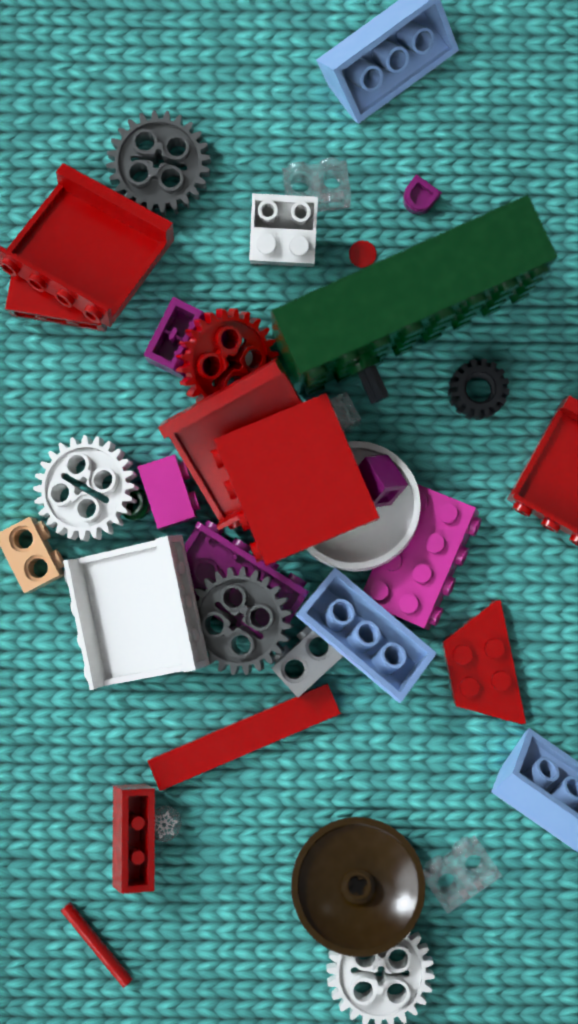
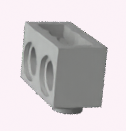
[271,626,343,698]

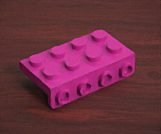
[363,484,482,630]

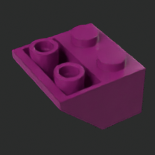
[143,297,229,379]

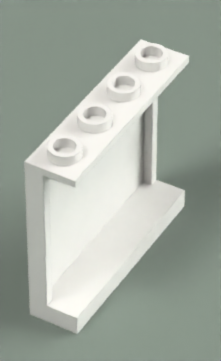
[63,535,209,690]

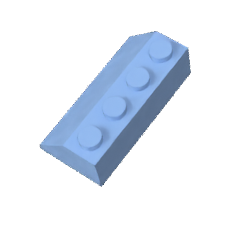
[316,0,459,124]
[295,567,437,703]
[491,728,578,852]

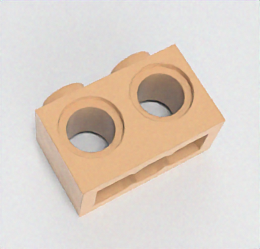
[0,517,64,593]

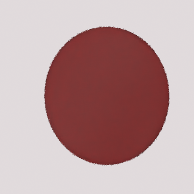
[349,240,377,268]

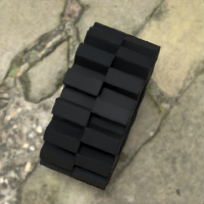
[448,359,510,420]

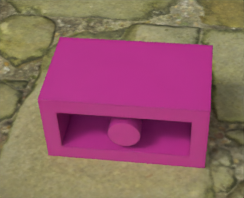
[138,454,201,530]

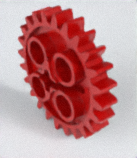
[176,308,279,403]

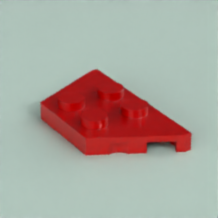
[441,600,526,724]

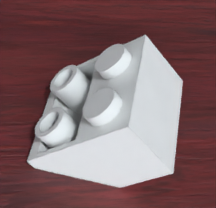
[249,193,318,267]

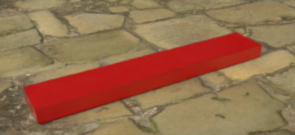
[147,683,341,791]

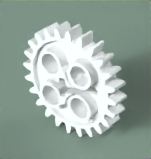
[33,435,139,542]
[326,932,435,1024]

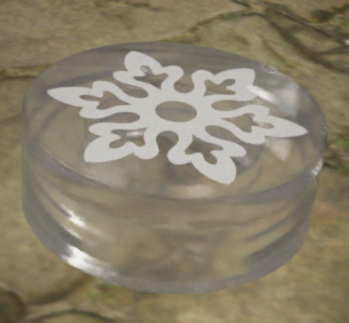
[155,806,182,842]

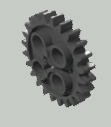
[106,110,211,217]
[194,567,294,675]

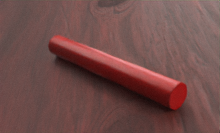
[60,902,133,988]

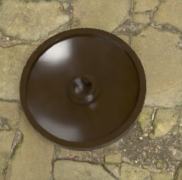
[291,817,425,957]

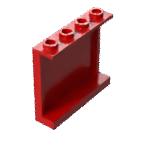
[0,163,174,327]
[158,357,303,530]
[210,393,380,567]
[507,395,578,546]

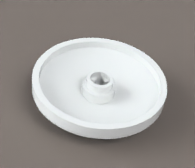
[306,441,421,572]

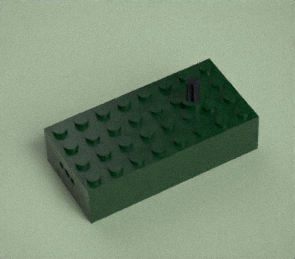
[271,194,558,404]

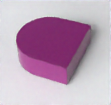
[403,174,442,215]

